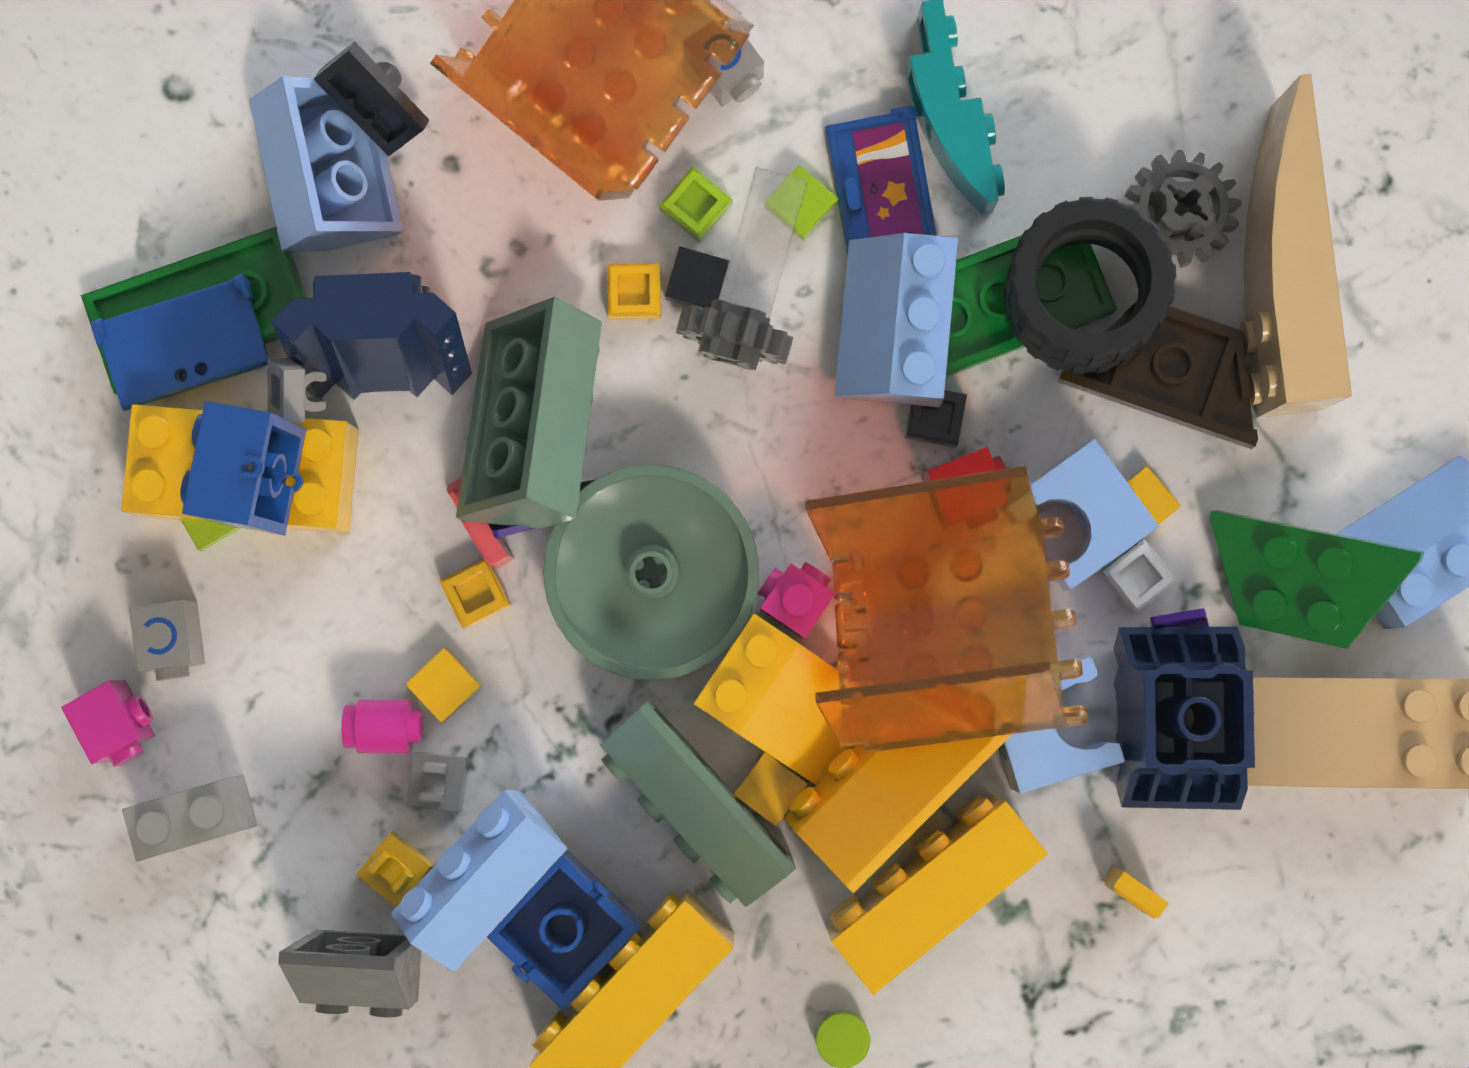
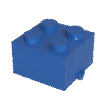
[180,401,307,536]
[487,849,642,1010]

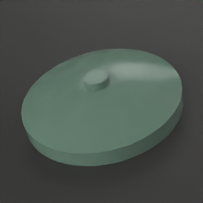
[543,465,759,680]

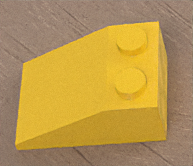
[694,614,885,785]

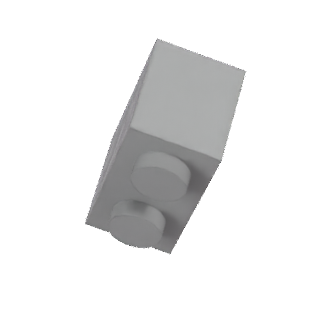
[122,775,258,862]

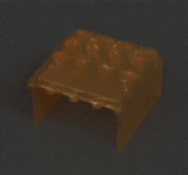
[430,0,754,201]
[805,466,1089,753]

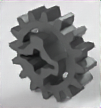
[1124,150,1242,268]
[676,299,794,370]

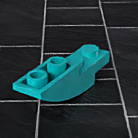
[905,0,1005,215]

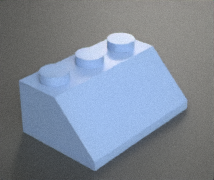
[249,76,404,251]
[834,233,958,407]
[1336,456,1469,629]
[391,789,568,972]

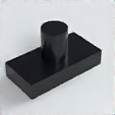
[314,41,429,157]

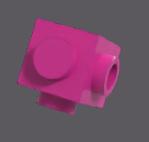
[757,562,836,639]
[61,680,155,768]

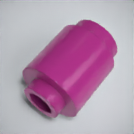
[341,700,423,754]

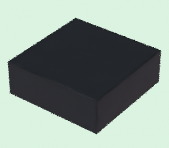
[665,246,730,309]
[905,390,967,448]

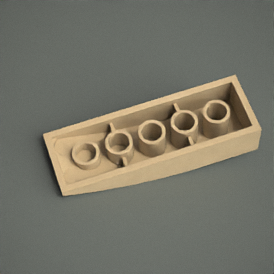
[1240,74,1352,418]
[1247,677,1469,789]

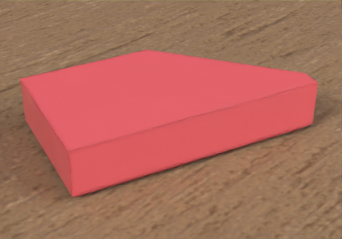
[446,477,514,568]

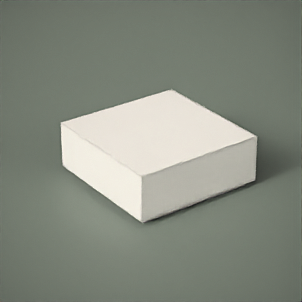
[1100,539,1178,614]

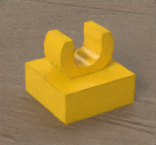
[356,831,434,908]

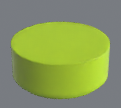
[815,1010,870,1068]

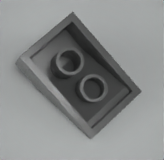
[278,929,421,1017]

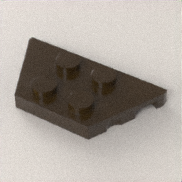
[1058,301,1258,449]

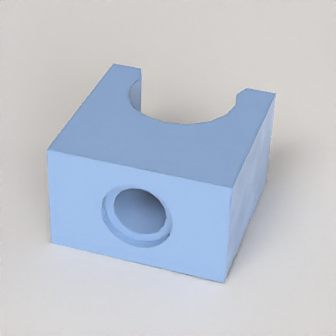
[1001,439,1160,591]
[980,657,1125,794]

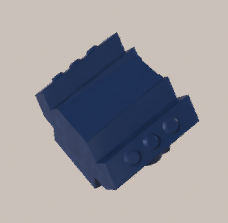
[272,272,472,400]
[1113,626,1255,810]

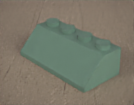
[456,297,602,529]
[600,700,796,907]

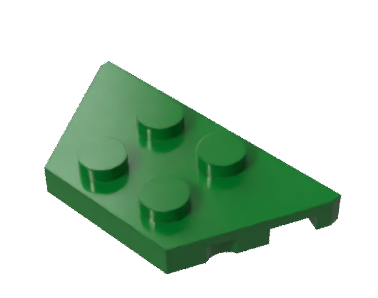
[1210,510,1424,649]

